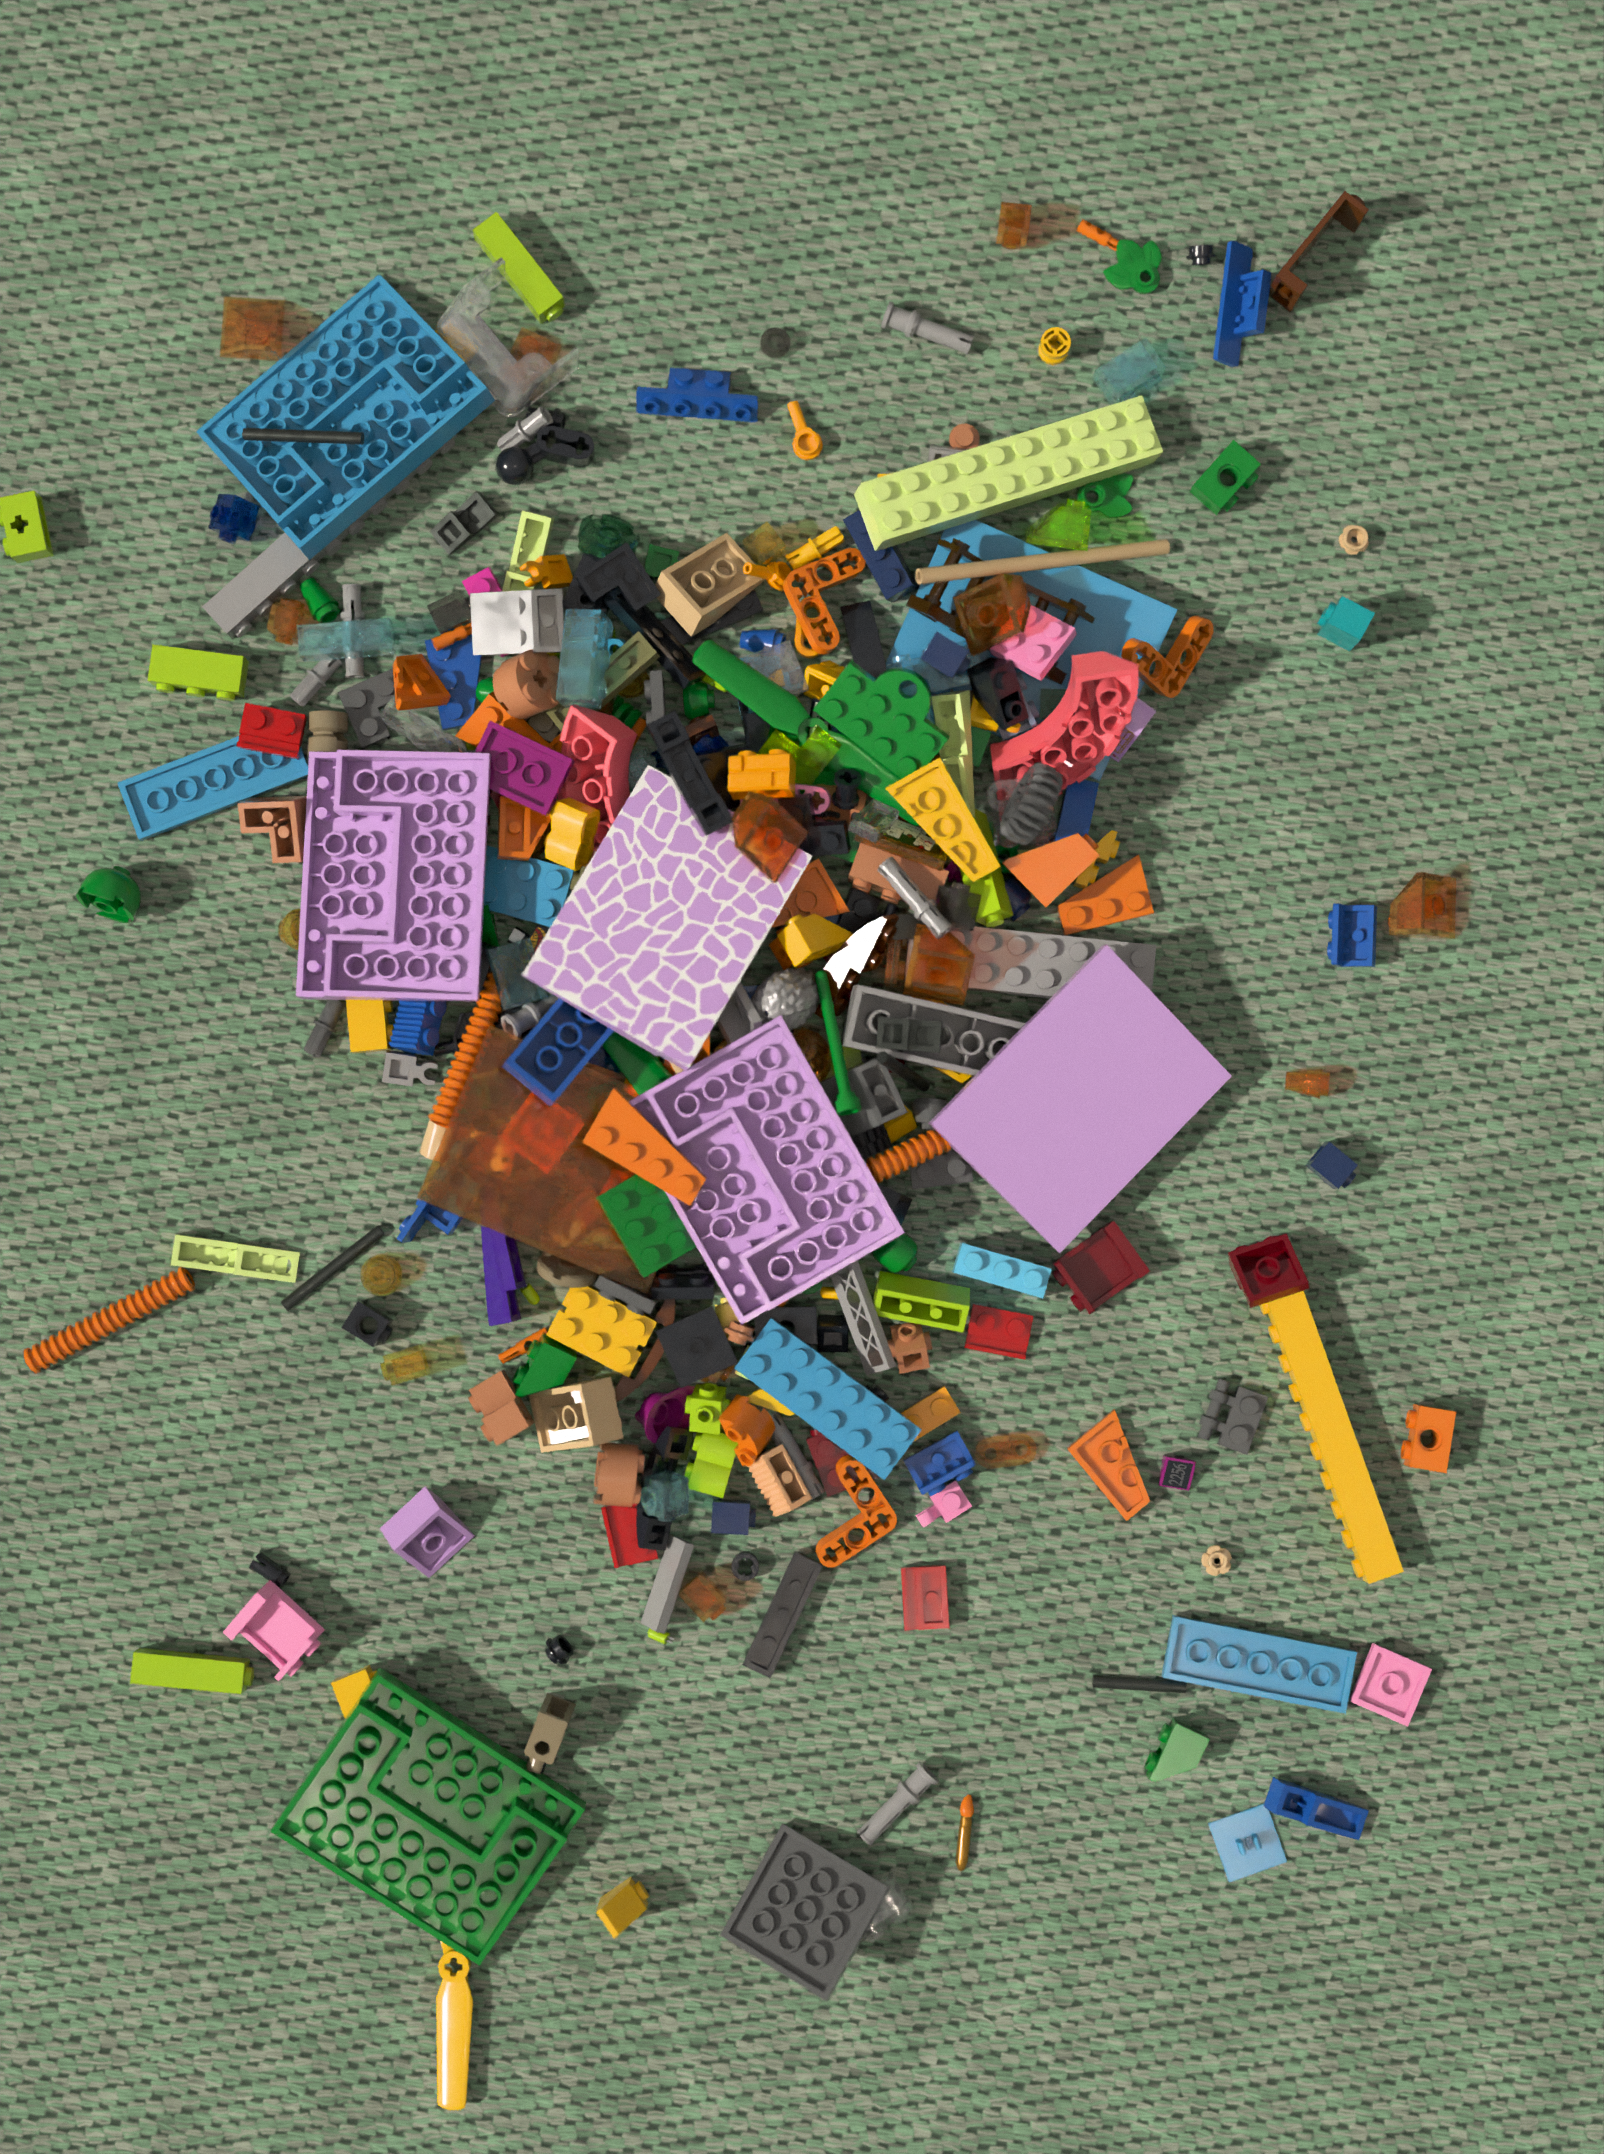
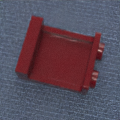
[1051,1221,1150,1314]

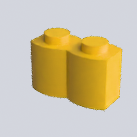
[544,797,600,871]

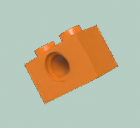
[1401,1404,1456,1473]

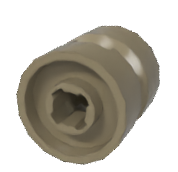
[307,710,349,756]

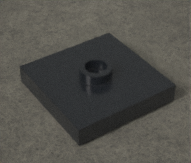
[656,1306,738,1388]

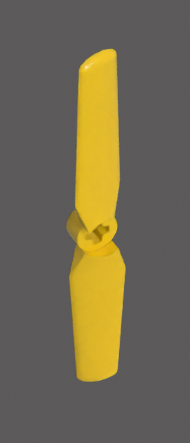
[436,1941,473,2110]

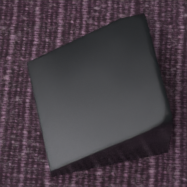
[817,1315,849,1352]

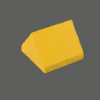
[883,1105,917,1143]

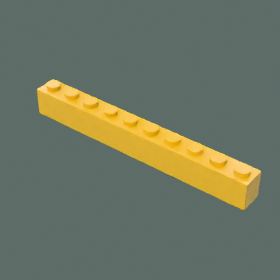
[1259,1291,1404,1584]

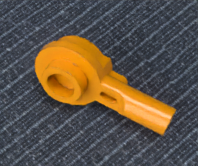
[787,401,823,460]
[743,561,792,591]

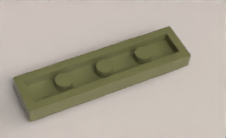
[546,631,661,732]

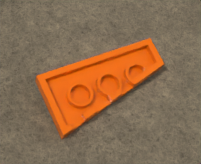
[582,1088,707,1206]

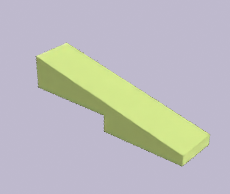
[503,511,554,591]
[932,690,975,818]
[171,1234,300,1283]

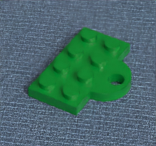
[813,660,950,779]

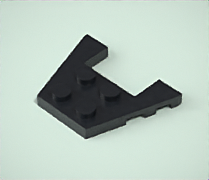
[683,710,770,809]

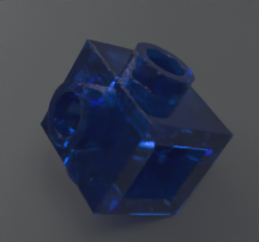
[208,494,260,544]

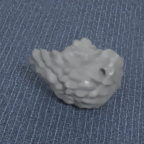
[751,967,820,1031]

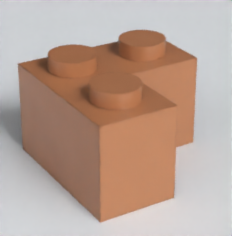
[238,796,307,863]
[468,1369,535,1446]

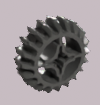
[1000,762,1063,846]

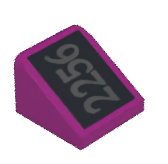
[1158,1455,1196,1491]

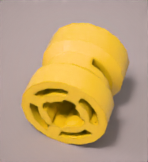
[1038,327,1071,365]

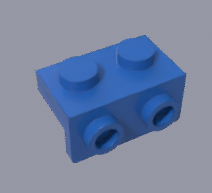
[1327,903,1377,967]
[903,1430,976,1496]

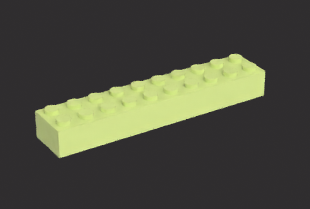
[854,395,1163,552]

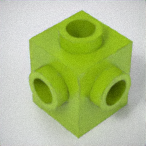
[685,1383,731,1435]

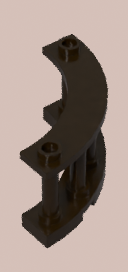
[906,538,1095,685]

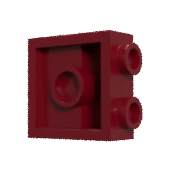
[1228,1233,1309,1308]
[806,1429,880,1497]

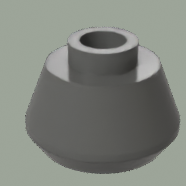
[911,1098,950,1130]

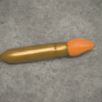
[956,1794,974,1871]

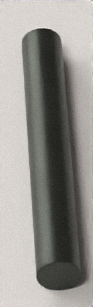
[877,1051,930,1092]
[1092,1675,1186,1693]

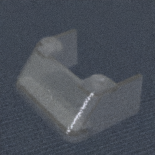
[436,257,580,417]

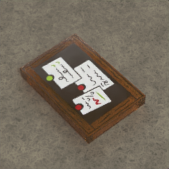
[854,804,948,871]

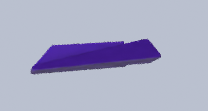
[478,1171,526,1326]

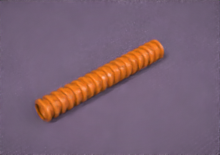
[428,955,521,1129]
[866,1130,951,1184]
[23,1267,195,1374]

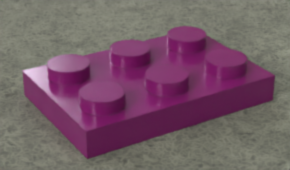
[474,721,575,817]

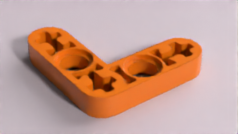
[783,548,865,655]
[1121,615,1214,698]
[815,1455,897,1568]

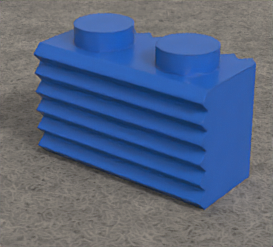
[389,1000,446,1056]

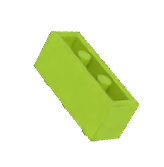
[147,644,249,701]
[873,1271,970,1333]

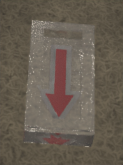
[848,799,900,843]

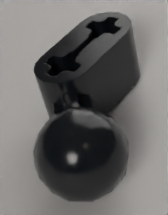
[495,426,595,485]

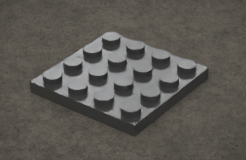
[720,1823,890,2001]

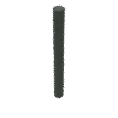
[242,428,365,445]
[281,1225,385,1311]

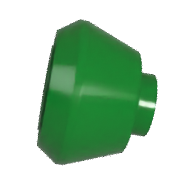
[683,682,715,720]

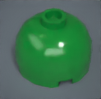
[76,866,141,923]

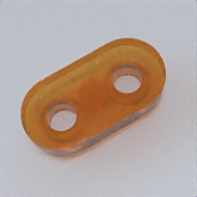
[975,1433,1037,1469]

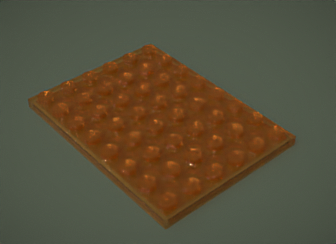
[416,1025,656,1294]

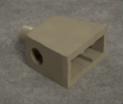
[524,1693,576,1774]

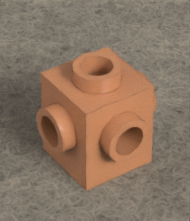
[887,1322,932,1374]

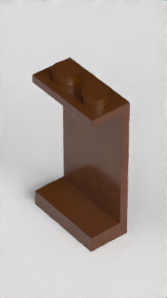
[1269,191,1369,313]

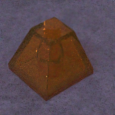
[220,297,285,361]
[953,573,1031,656]
[732,791,808,883]
[1388,872,1456,939]
[903,924,975,1005]

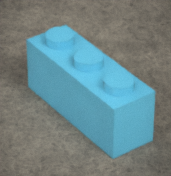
[952,1242,1052,1299]

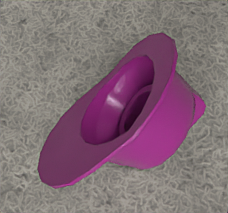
[635,1385,695,1443]

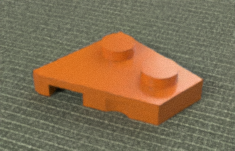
[393,654,451,711]
[497,796,559,861]

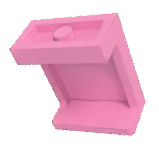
[223,1580,325,1681]

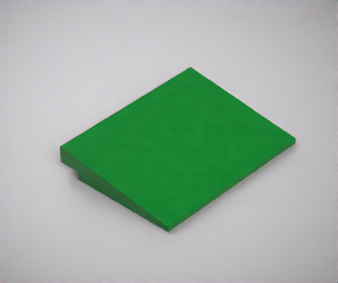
[270,1667,586,1966]

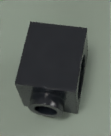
[341,1300,393,1347]

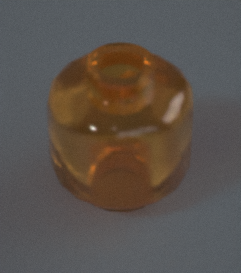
[267,598,310,645]

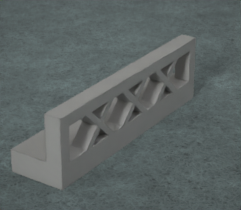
[716,981,762,1045]
[830,1260,896,1375]

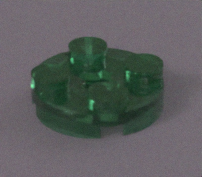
[578,514,640,559]

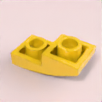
[1073,830,1120,889]

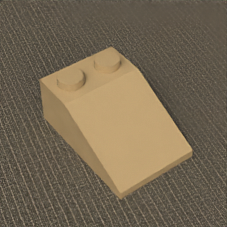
[655,533,765,637]
[529,1377,624,1453]

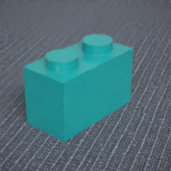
[1317,596,1375,652]

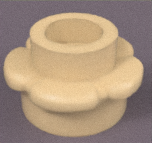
[1339,525,1369,555]
[1201,1545,1232,1576]

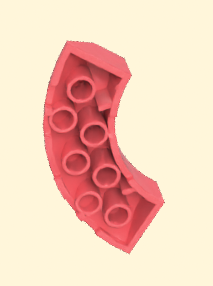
[990,651,1139,814]
[558,704,637,861]

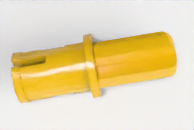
[785,526,845,570]

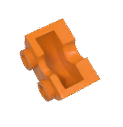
[718,1395,776,1466]

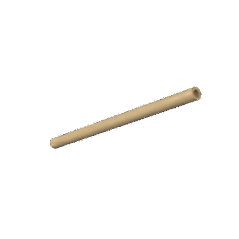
[916,539,1170,584]

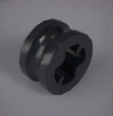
[731,1552,759,1581]

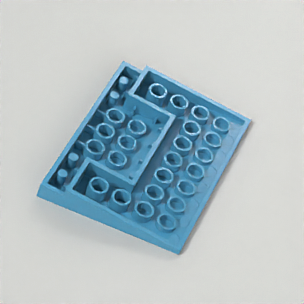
[196,274,495,560]
[885,520,1178,781]

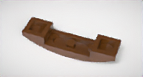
[615,1299,676,1403]

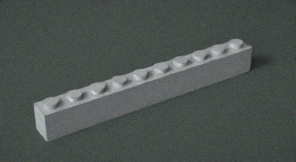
[202,435,457,639]

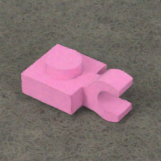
[915,1480,972,1527]

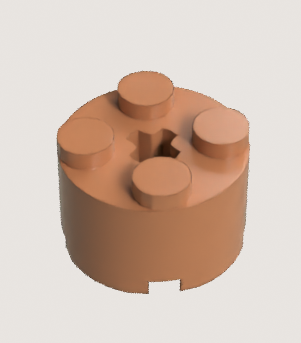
[493,649,565,719]
[594,1442,644,1507]

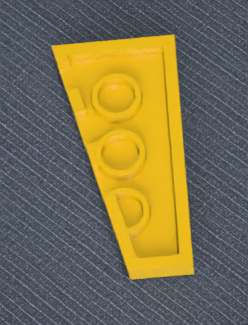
[885,758,1001,882]

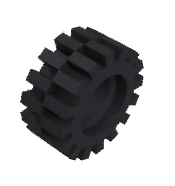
[850,1124,892,1159]

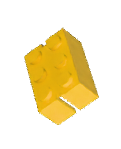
[546,1286,658,1378]

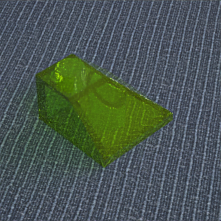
[1024,498,1091,551]

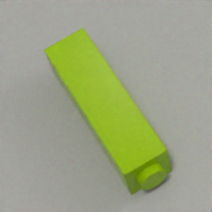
[472,212,565,324]
[960,809,1013,927]
[130,1648,254,1694]

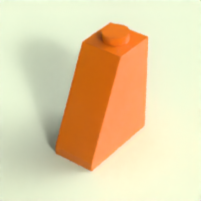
[1002,833,1100,907]

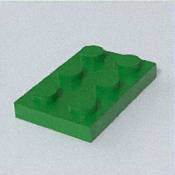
[596,1174,696,1278]

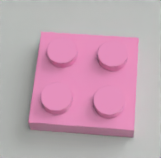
[989,602,1077,681]
[1349,1643,1432,1726]

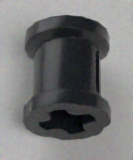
[832,768,862,810]

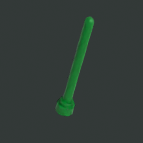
[815,970,862,1116]

